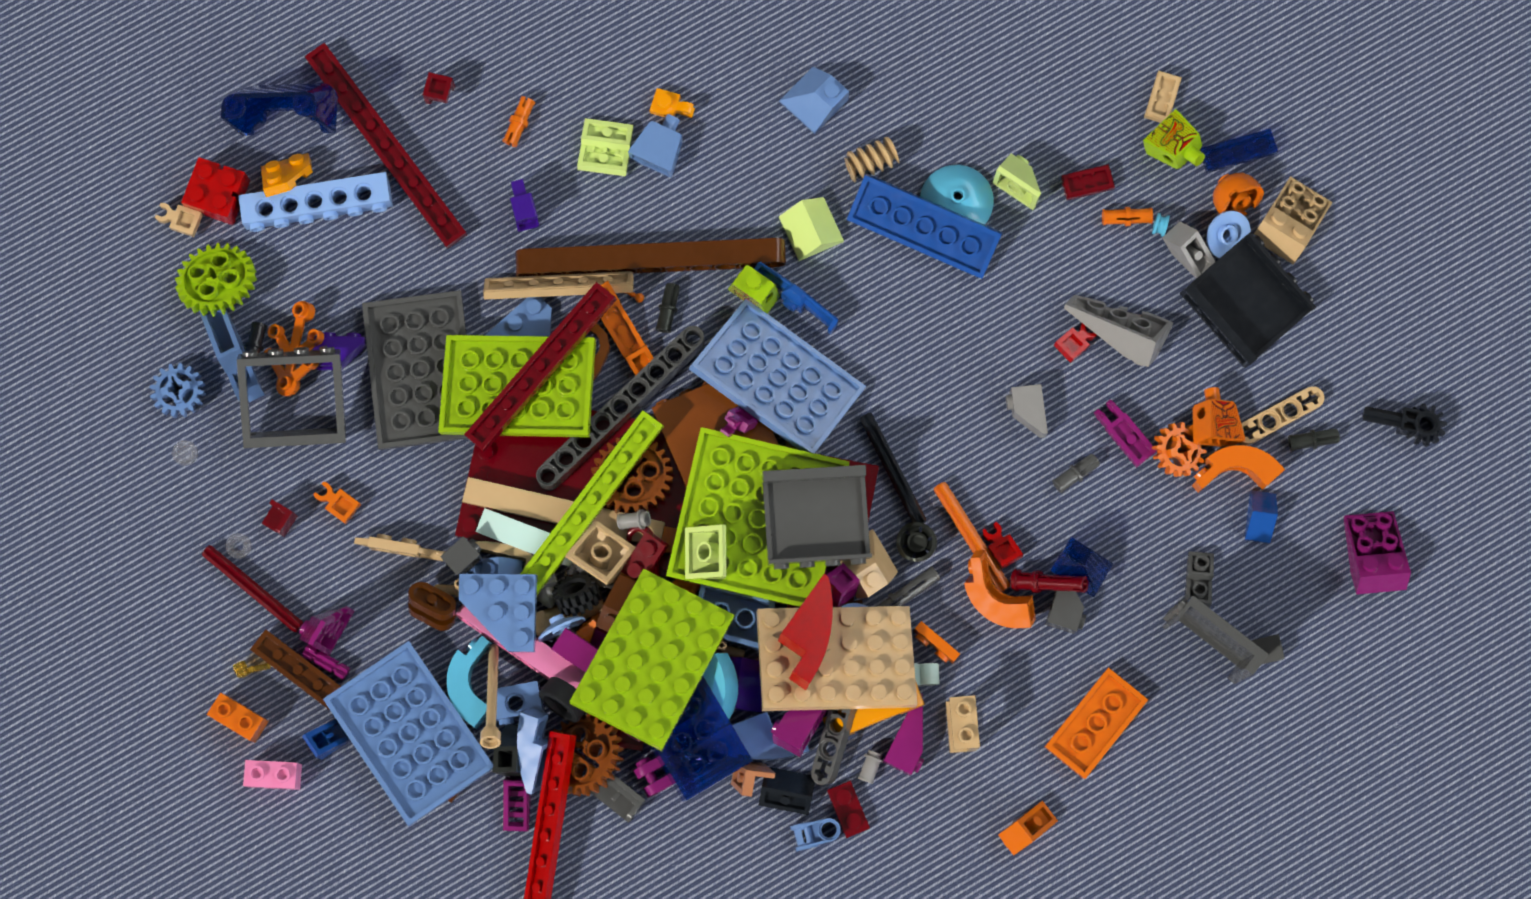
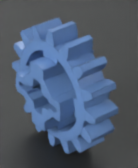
[150,363,206,418]

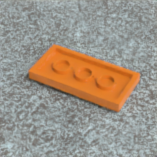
[1044,667,1148,780]

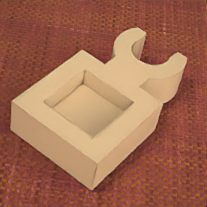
[155,203,203,237]

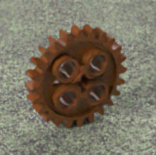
[591,438,673,514]
[548,713,624,797]

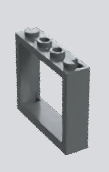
[237,346,346,448]

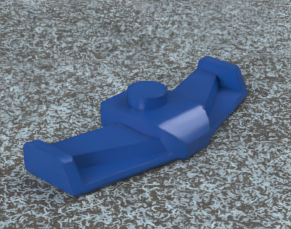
[754,262,838,335]

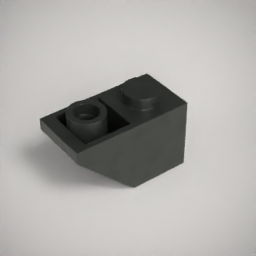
[493,725,521,776]

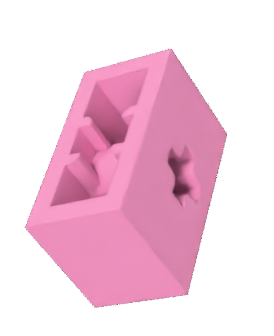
[243,760,302,790]

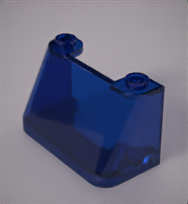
[220,83,338,136]

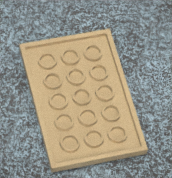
[756,606,917,711]

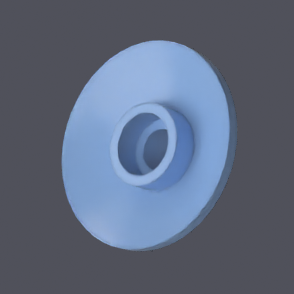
[1206,210,1251,258]
[538,613,585,642]

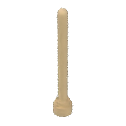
[480,644,501,749]

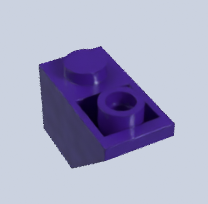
[313,332,367,371]

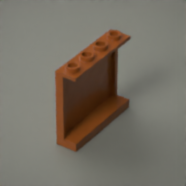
[652,382,779,488]

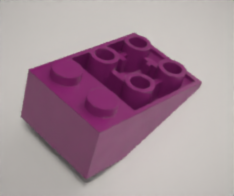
[1343,511,1411,595]

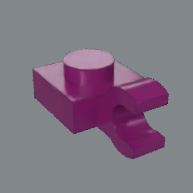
[720,406,759,437]

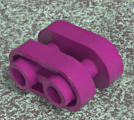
[633,744,693,798]

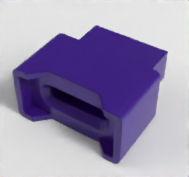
[510,179,540,232]

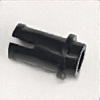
[244,322,268,353]

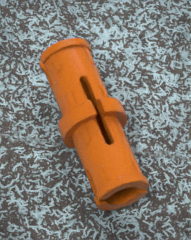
[502,96,535,147]
[1102,206,1153,226]

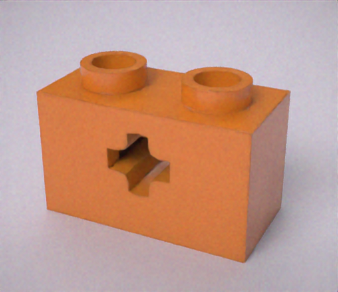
[206,693,269,743]

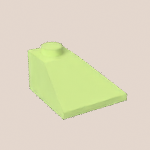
[992,153,1041,210]

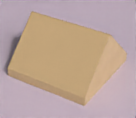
[565,520,636,585]

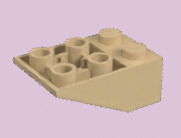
[1253,176,1332,265]

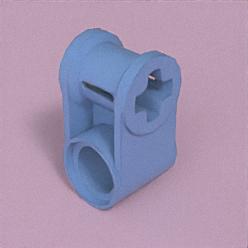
[790,818,841,852]

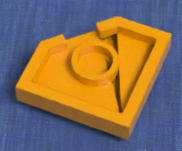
[261,153,313,197]

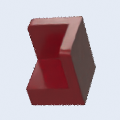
[423,72,455,104]
[262,499,298,537]

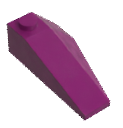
[299,606,355,656]

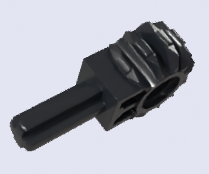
[1362,404,1447,447]

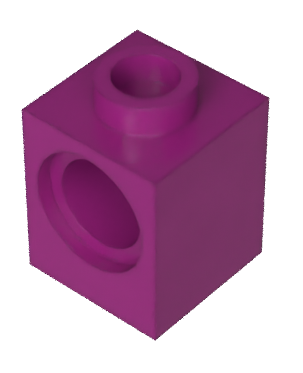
[827,563,860,607]

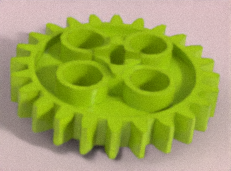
[175,243,257,317]

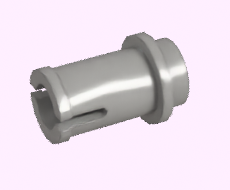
[617,509,651,530]
[858,750,883,784]

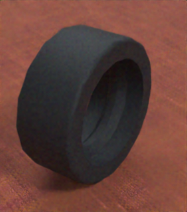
[539,677,585,723]

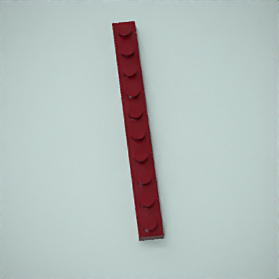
[304,42,467,249]

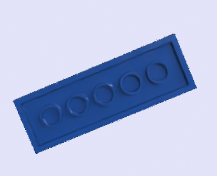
[846,173,1002,279]

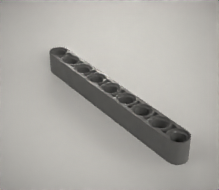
[536,326,705,491]

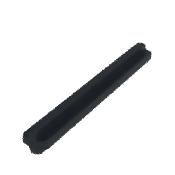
[860,413,926,523]

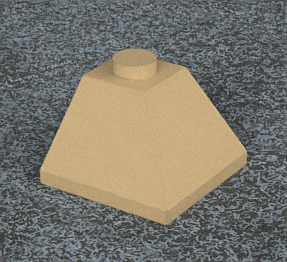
[840,529,898,599]

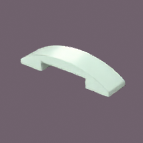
[476,508,572,567]

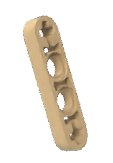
[1240,386,1324,445]

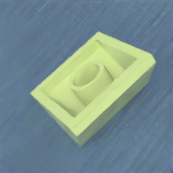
[779,197,844,261]
[685,524,726,579]

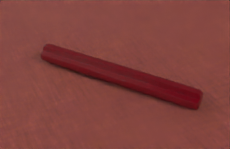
[202,545,303,632]

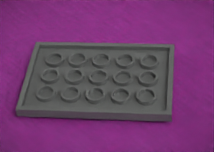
[362,290,468,450]

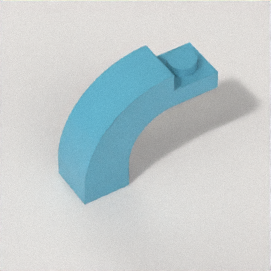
[447,636,492,729]
[676,653,738,738]

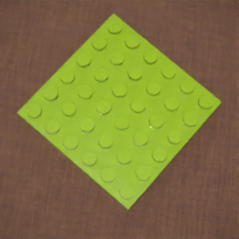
[666,427,850,608]

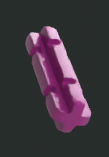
[302,645,350,679]

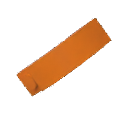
[1191,445,1285,493]
[964,550,1036,628]

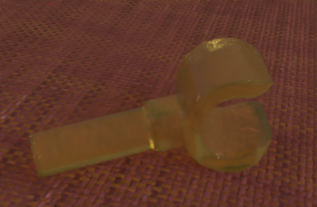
[233,661,270,678]

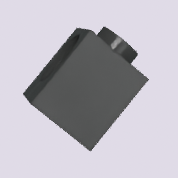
[440,536,483,577]

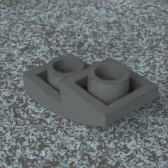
[1185,551,1214,608]

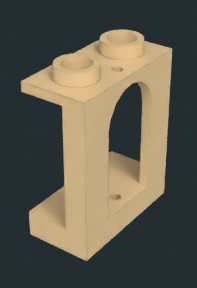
[945,695,980,753]

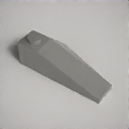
[1064,295,1173,367]

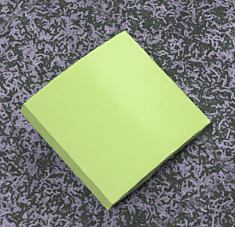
[577,118,634,176]

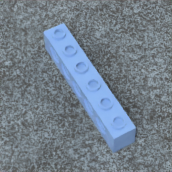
[238,172,393,232]

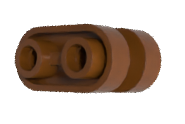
[408,582,456,631]

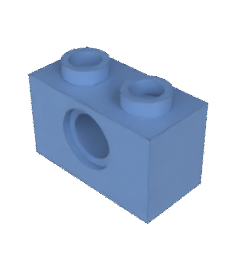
[496,681,544,726]

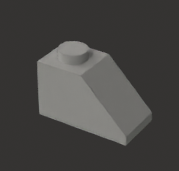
[1162,221,1215,278]
[1006,384,1048,438]

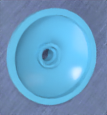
[920,165,994,225]

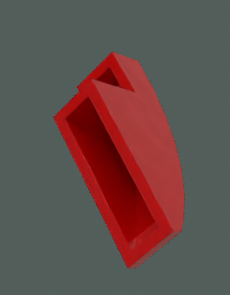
[778,574,833,690]

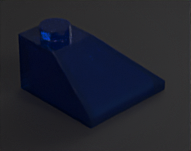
[1050,537,1113,597]

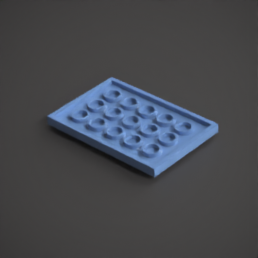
[689,299,866,453]
[323,641,493,827]

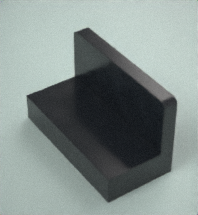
[758,767,815,815]

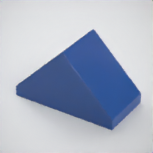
[1244,490,1278,543]
[302,719,350,760]

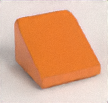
[576,612,601,643]

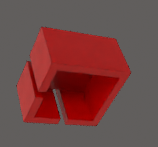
[181,157,251,225]

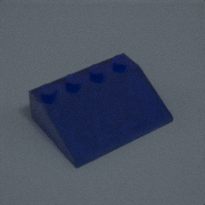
[650,677,753,802]

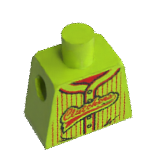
[1143,109,1205,169]
[728,265,780,314]

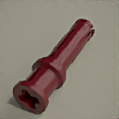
[1010,569,1088,593]

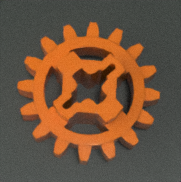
[1152,422,1207,477]

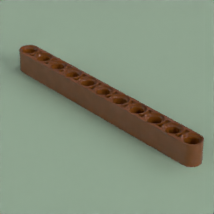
[515,238,786,277]

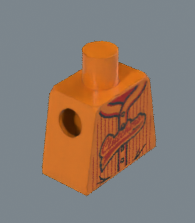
[1192,387,1246,447]

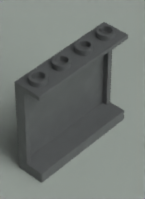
[762,465,872,570]
[1162,596,1269,684]

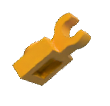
[649,88,695,118]

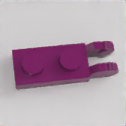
[1094,399,1157,468]

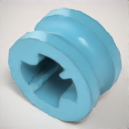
[1152,213,1170,237]

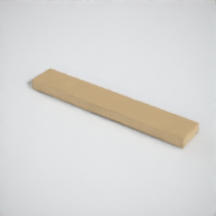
[483,271,634,300]

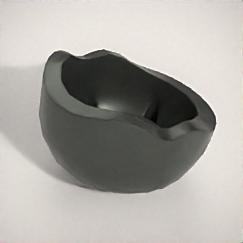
[896,522,937,562]

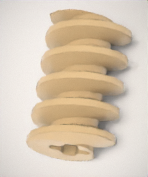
[844,137,900,183]

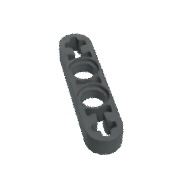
[811,709,857,785]

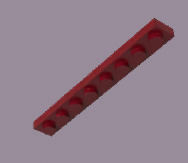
[464,282,617,452]

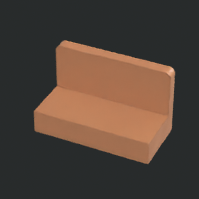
[731,759,776,797]

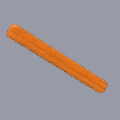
[934,482,1010,592]

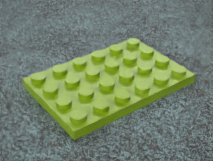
[438,335,596,437]
[570,569,735,751]

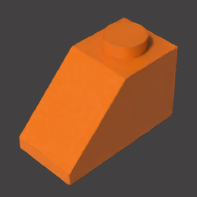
[998,800,1058,856]

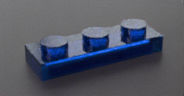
[1200,128,1278,173]

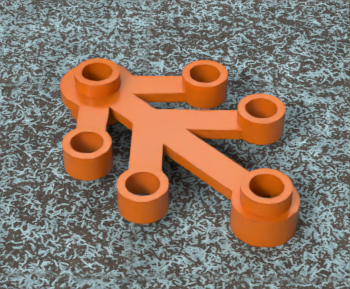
[263,301,324,396]

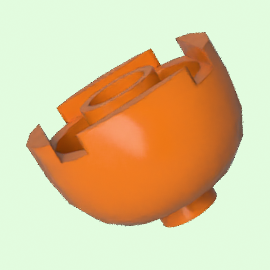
[1213,172,1264,216]

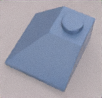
[779,67,849,134]

